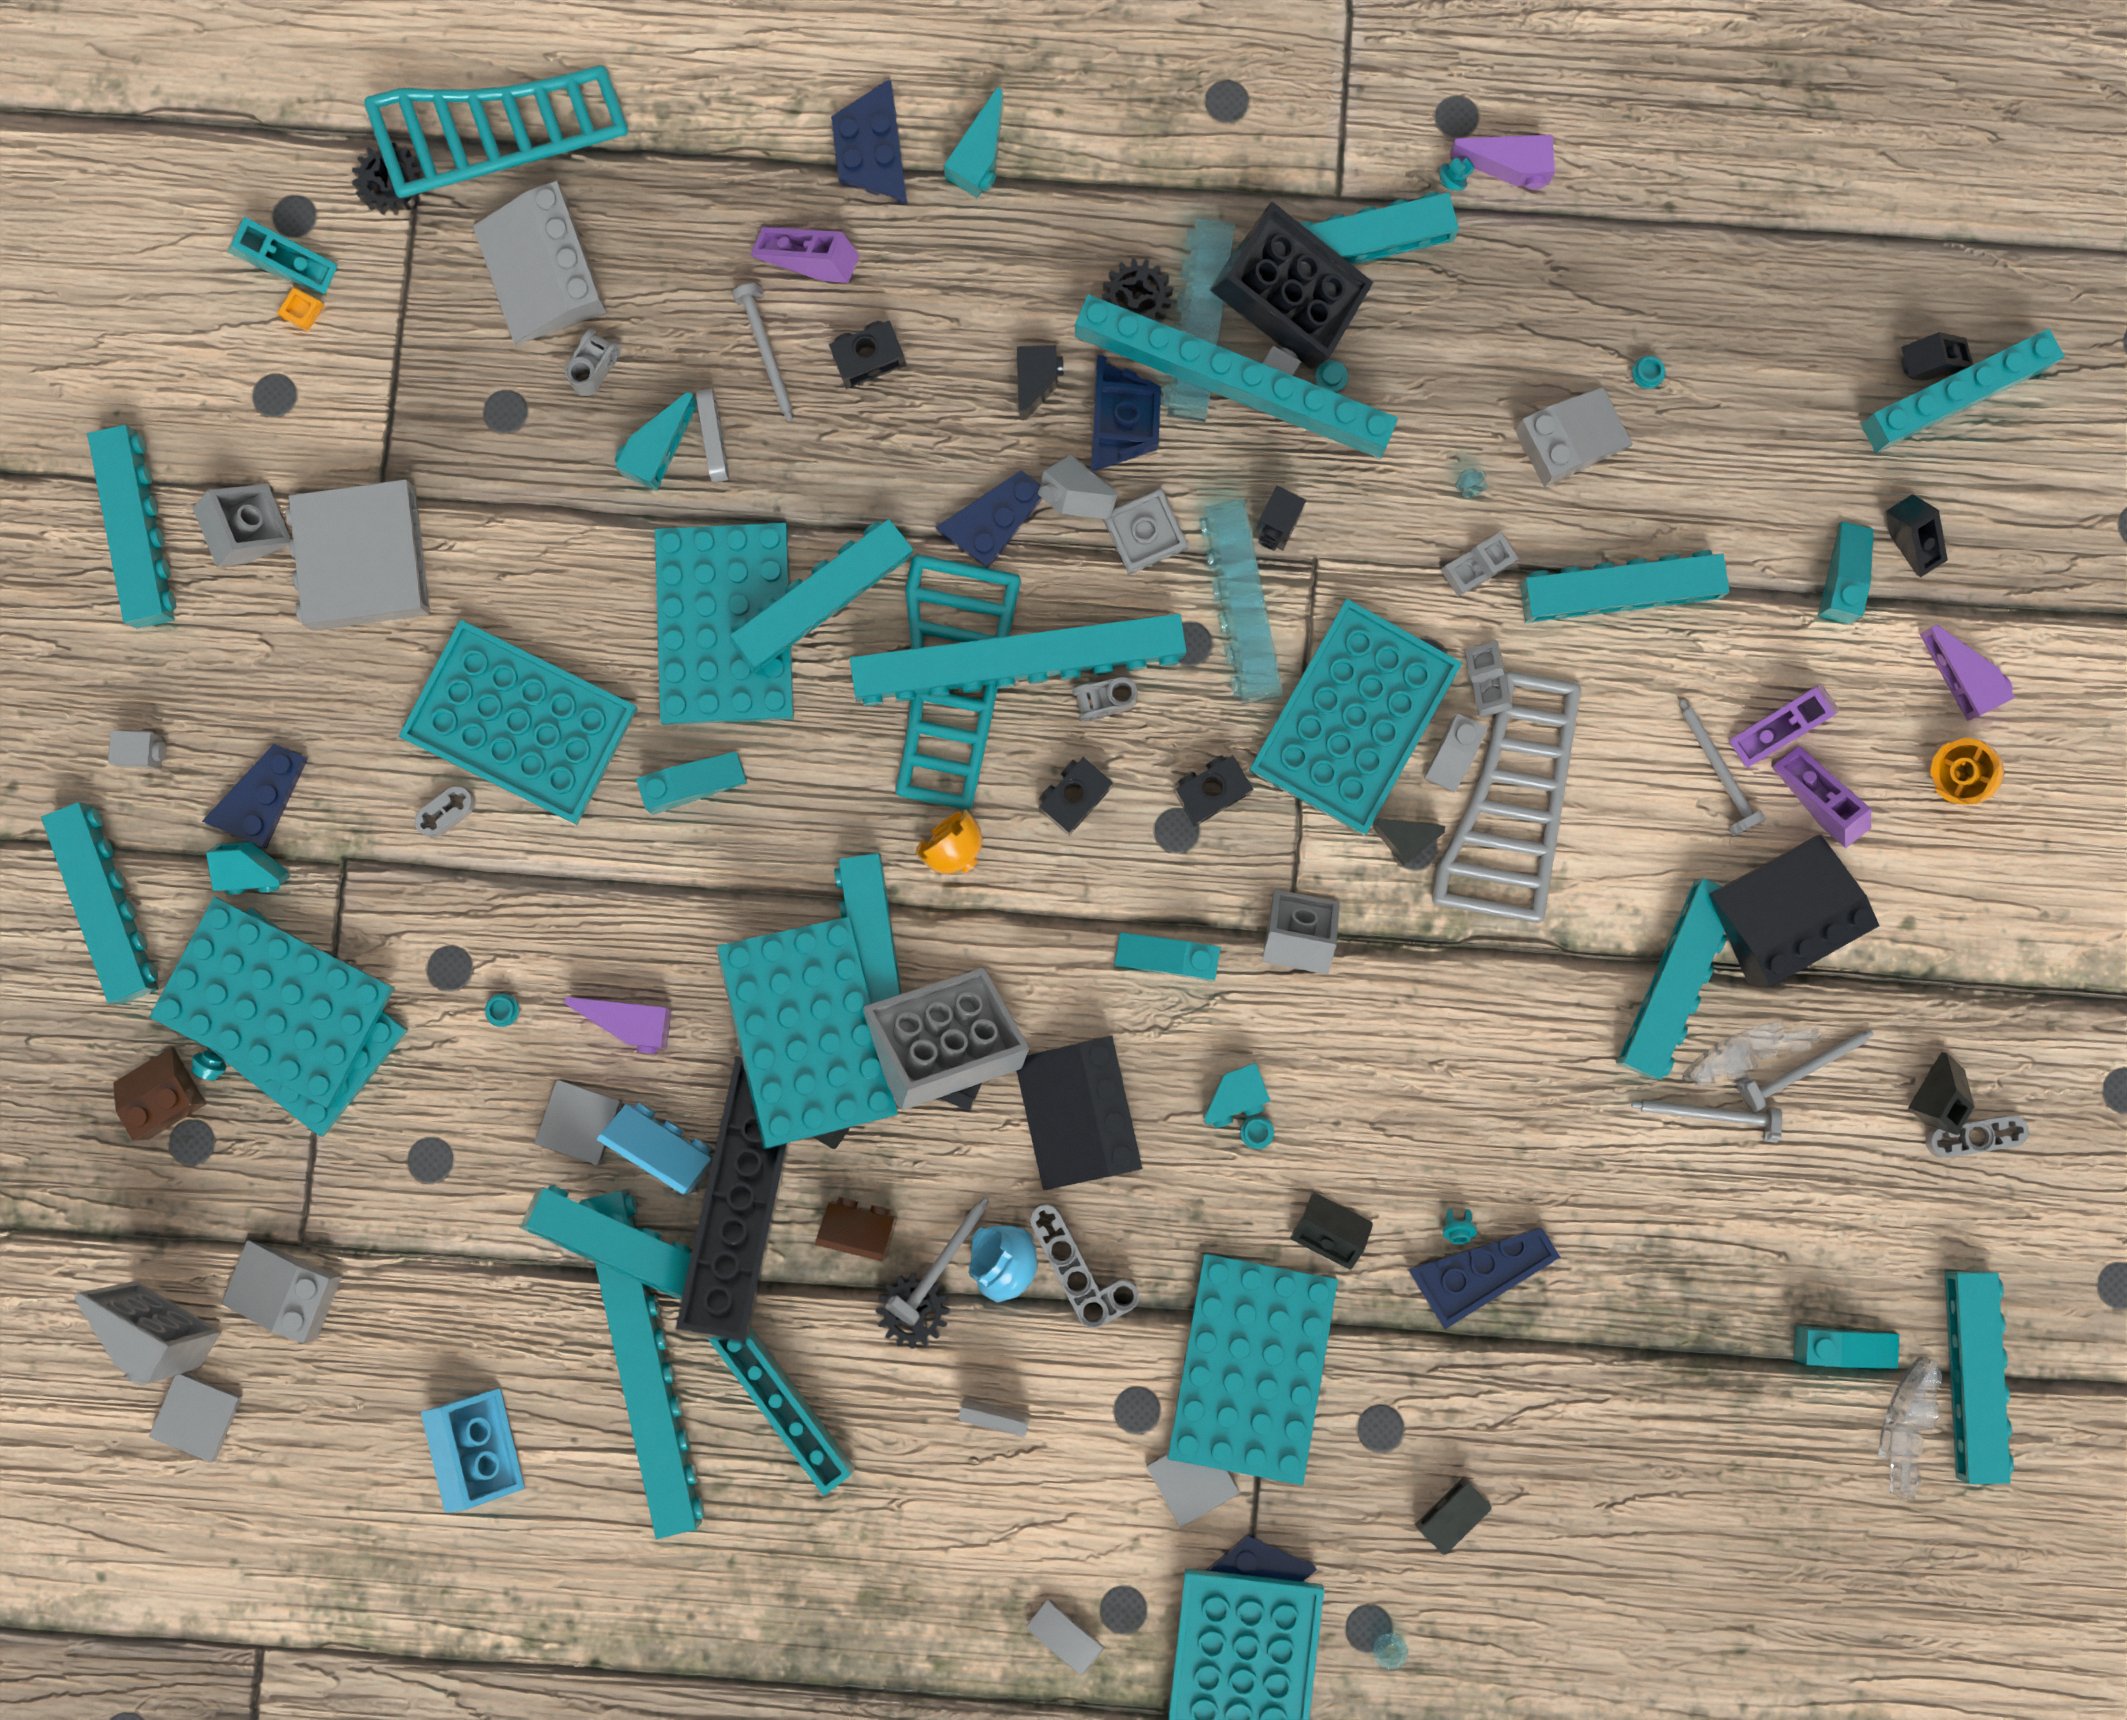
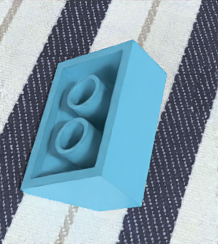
[597,1102,714,1195]
[420,1388,525,1513]

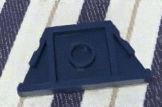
[831,80,907,204]
[1090,355,1161,471]
[1205,1534,1317,1582]

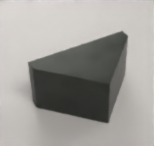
[1373,818,1445,865]

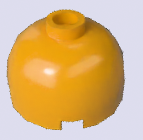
[1930,738,2004,805]
[916,810,983,874]

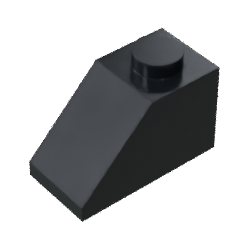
[1901,332,1973,381]
[1017,345,1064,420]
[1885,494,1948,577]

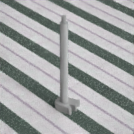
[732,283,793,422]
[1679,700,1766,837]
[1735,1030,1874,1112]
[1631,1100,1782,1143]
[885,1197,989,1326]

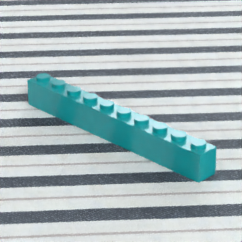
[1075,294,1398,459]
[850,614,1187,706]
[583,1189,705,1539]

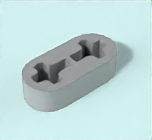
[415,786,475,838]

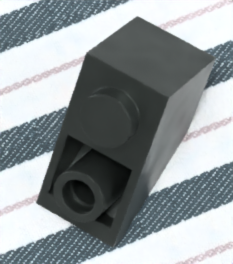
[1908,1052,1975,1135]

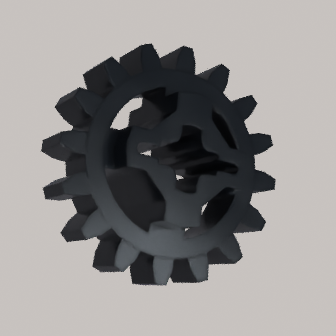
[352,142,424,215]
[1102,258,1173,321]
[876,1273,950,1349]

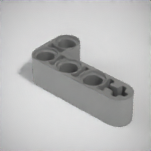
[1030,1203,1139,1328]

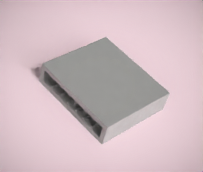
[286,480,430,631]

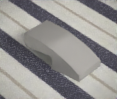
[1441,532,1519,597]
[1465,641,1513,717]
[1026,1600,1105,1675]

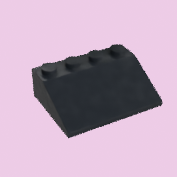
[1210,201,1374,370]
[1708,835,1880,987]
[1017,1036,1143,1190]

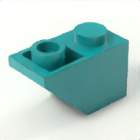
[206,842,290,895]
[1203,1063,1270,1129]

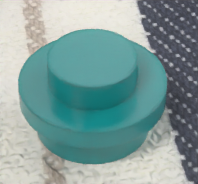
[1632,356,1665,389]
[1315,360,1348,393]
[485,993,519,1027]
[191,1051,227,1081]
[1240,1115,1274,1149]

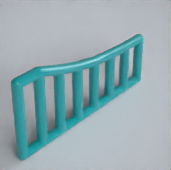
[364,65,628,198]
[895,554,1021,810]

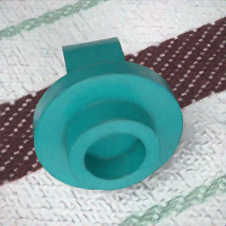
[1439,157,1475,191]
[1442,1209,1477,1244]

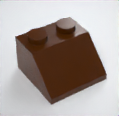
[113,1047,207,1140]
[815,1197,897,1261]

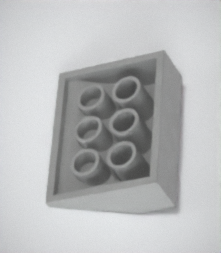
[473,181,607,345]
[863,967,1029,1111]
[74,1281,221,1385]

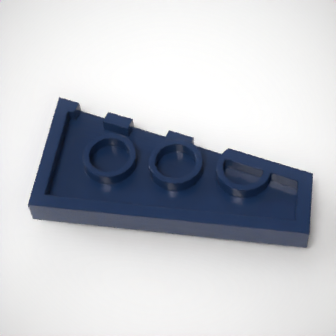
[1407,1227,1560,1329]

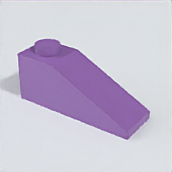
[1450,135,1555,189]
[751,227,860,283]
[1920,625,2015,721]
[1729,683,1840,768]
[1773,746,1871,848]
[565,997,672,1054]

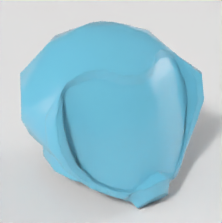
[968,1226,1038,1303]

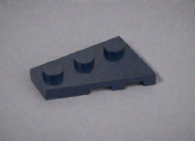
[935,470,1043,568]
[202,744,308,849]

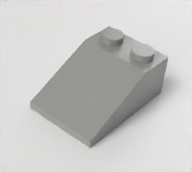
[1515,387,1633,488]
[221,1239,343,1344]

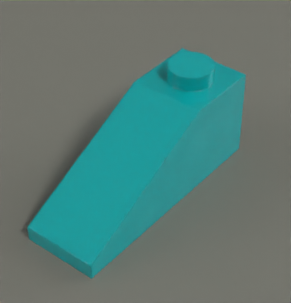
[944,87,1004,199]
[226,217,338,295]
[615,392,698,491]
[1818,521,1874,624]
[636,752,747,815]
[1114,932,1221,982]
[1794,1326,1899,1369]

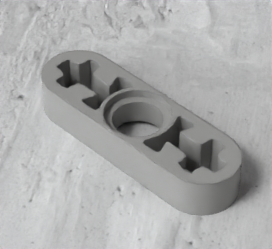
[696,388,729,483]
[1926,1116,2029,1158]

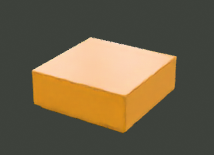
[277,286,325,332]

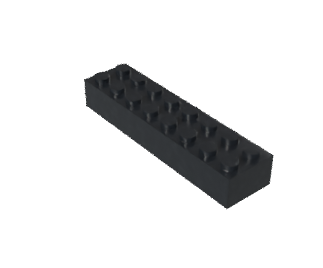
[675,1056,790,1345]

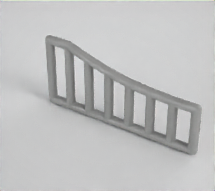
[1432,671,1581,923]

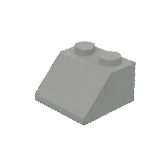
[193,484,291,567]
[1262,889,1340,974]

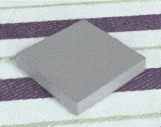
[1103,488,1189,575]
[534,1080,622,1165]
[149,1373,242,1463]
[958,1398,1030,1437]
[1146,1453,1240,1528]

